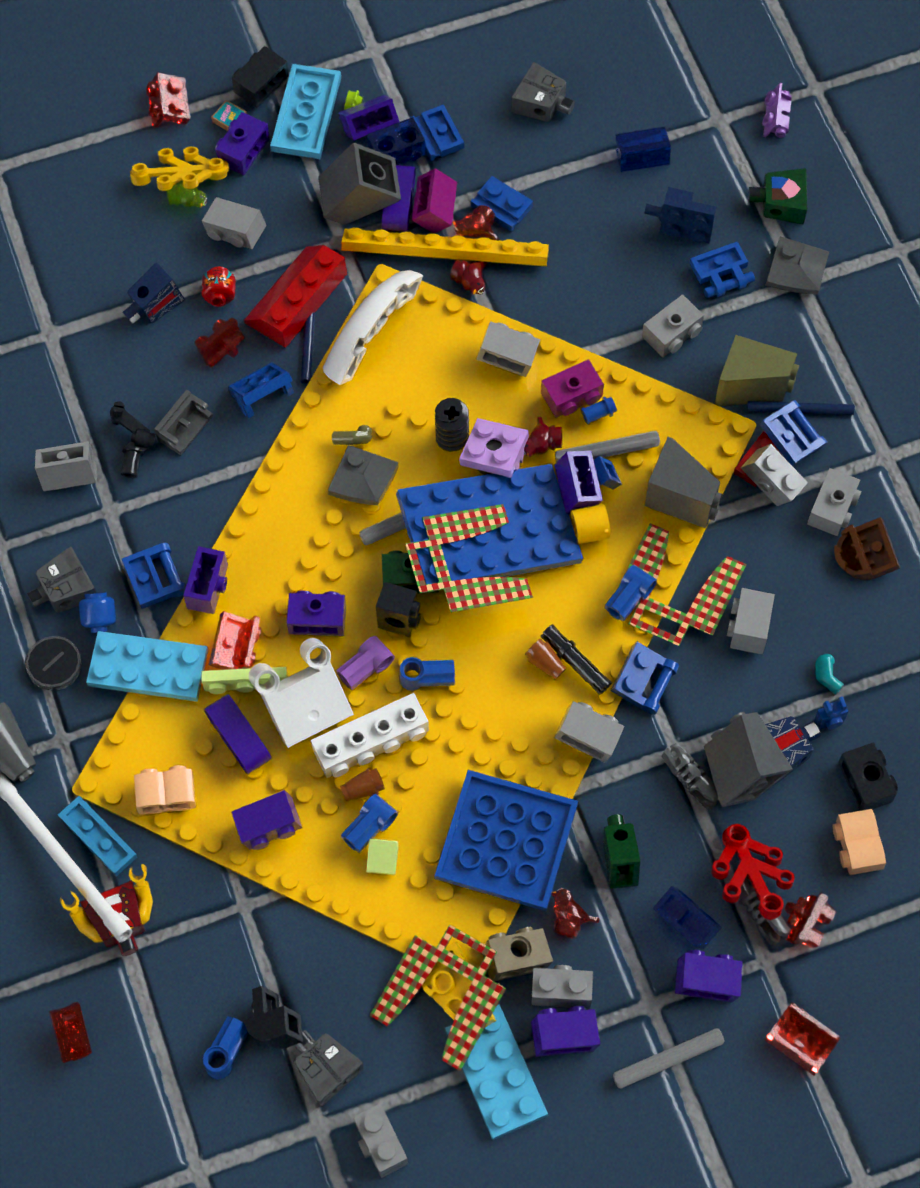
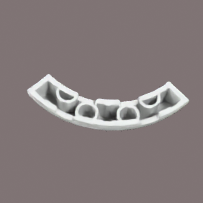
[323,270,423,385]

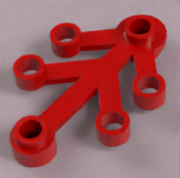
[711,824,795,920]

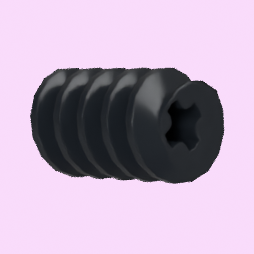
[435,398,469,452]

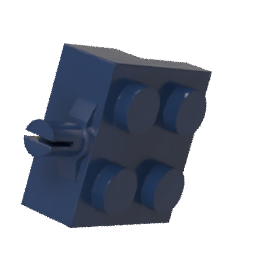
[644,187,717,243]

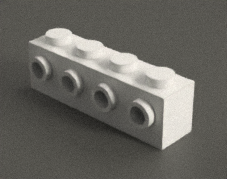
[311,693,429,778]

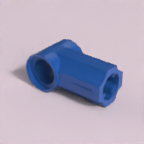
[605,564,657,621]
[399,657,455,691]
[341,794,398,853]
[203,1016,249,1080]

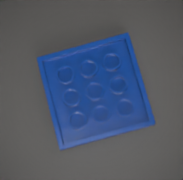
[434,770,578,911]

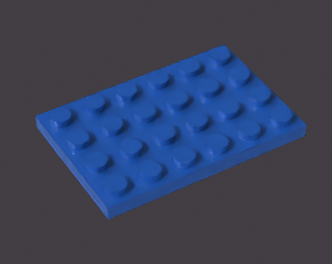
[396,464,584,584]

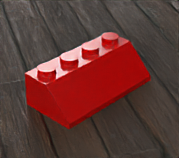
[244,245,347,348]

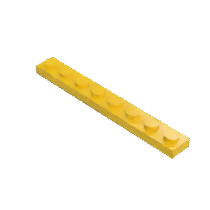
[341,228,549,266]

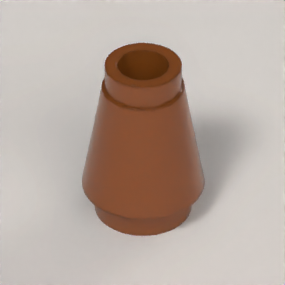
[525,639,566,680]
[340,768,385,801]

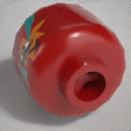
[201,266,236,307]

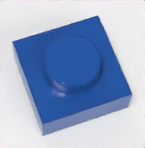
[594,456,622,490]

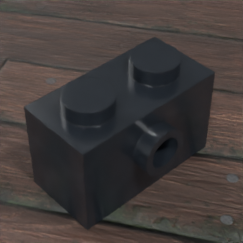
[232,46,289,108]

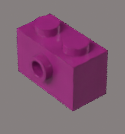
[412,168,457,234]
[541,359,604,418]

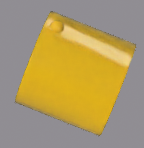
[570,504,611,544]

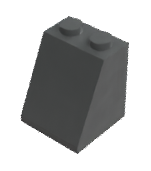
[318,143,401,225]
[645,437,722,528]
[704,712,793,807]

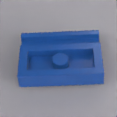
[410,104,464,161]
[470,176,533,232]

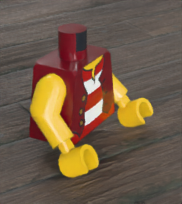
[60,864,153,956]

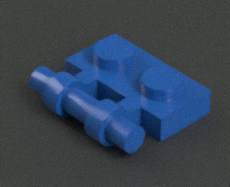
[690,241,755,298]

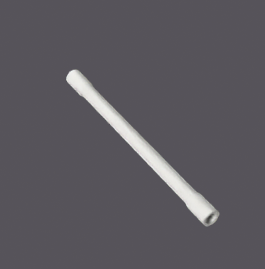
[0,772,133,942]

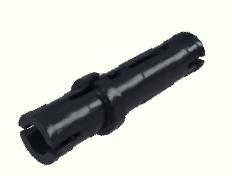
[540,624,612,695]

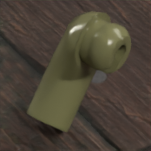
[332,425,372,445]

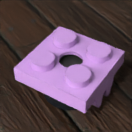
[459,418,529,478]

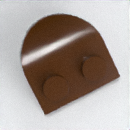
[834,517,900,580]

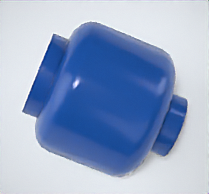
[79,592,116,633]

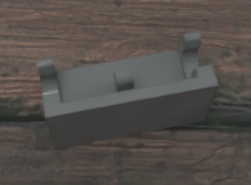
[154,390,213,455]

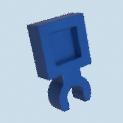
[814,696,848,730]

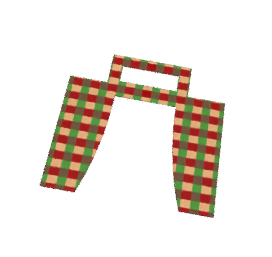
[405,504,533,612]
[618,523,747,646]
[370,925,506,1071]

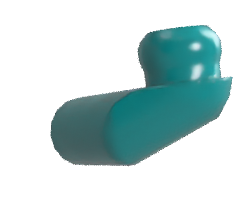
[815,653,844,695]

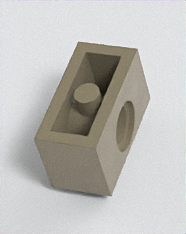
[483,927,553,981]

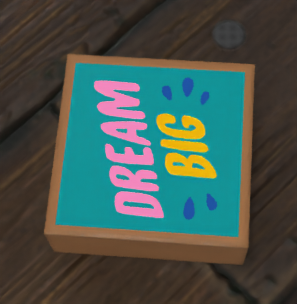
[211,100,247,131]

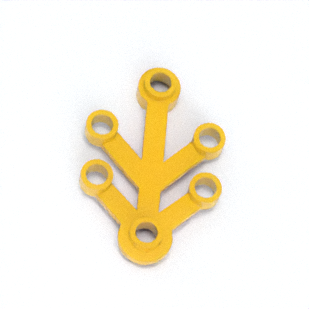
[130,146,229,191]

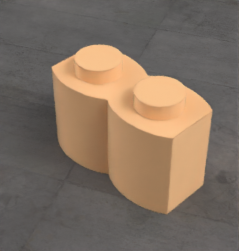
[134,765,196,814]
[833,809,886,875]

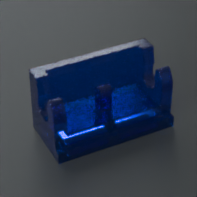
[615,127,671,172]

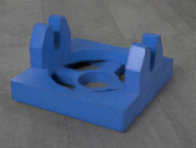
[227,362,294,418]

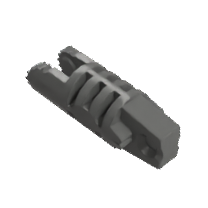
[662,743,719,810]
[740,875,790,946]

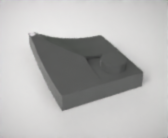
[765,236,829,294]
[328,445,399,506]

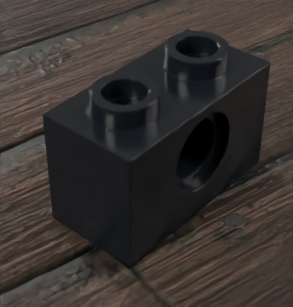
[376,582,421,637]
[838,742,898,811]

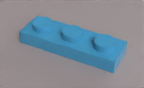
[58,796,137,877]

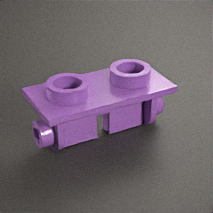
[762,83,792,138]

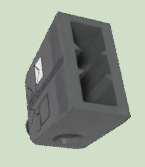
[512,62,575,122]
[27,547,96,612]
[294,1030,364,1107]

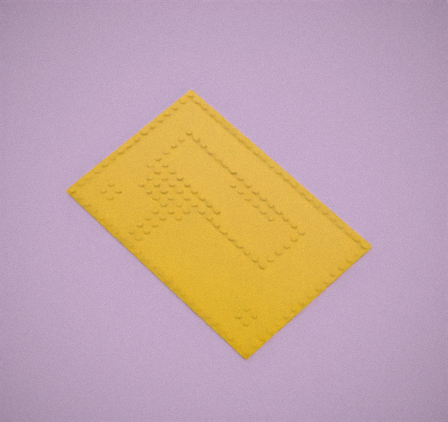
[72,264,756,976]

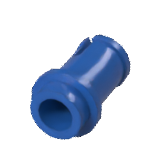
[581,397,617,424]

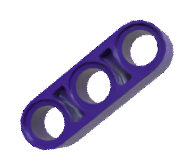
[382,165,416,232]
[204,694,272,774]

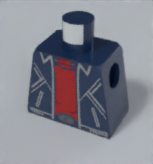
[122,262,185,324]
[765,716,821,784]

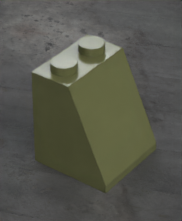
[715,335,799,406]

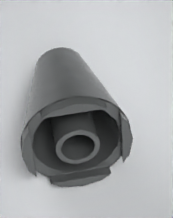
[0,702,36,782]

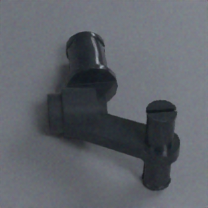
[110,401,155,478]

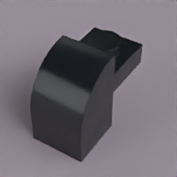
[244,986,303,1049]

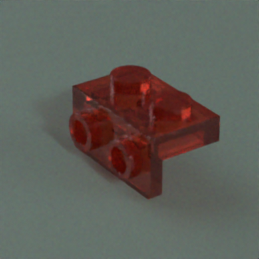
[146,72,190,128]
[209,611,261,670]
[765,1003,840,1076]

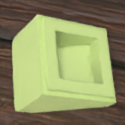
[367,839,399,875]

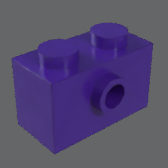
[338,95,400,140]
[215,112,270,175]
[554,451,603,515]
[183,546,228,614]
[287,590,346,636]
[231,790,302,850]
[675,950,743,1002]
[531,1006,600,1057]

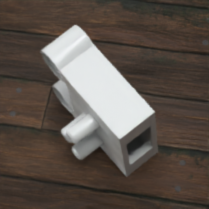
[249,638,354,748]

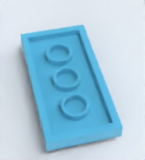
[270,64,341,159]
[86,631,208,702]
[445,1004,548,1140]

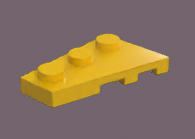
[421,942,496,1027]

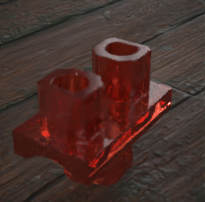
[195,317,245,368]
[784,892,836,948]
[49,1002,92,1063]

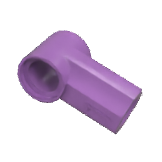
[336,636,395,690]

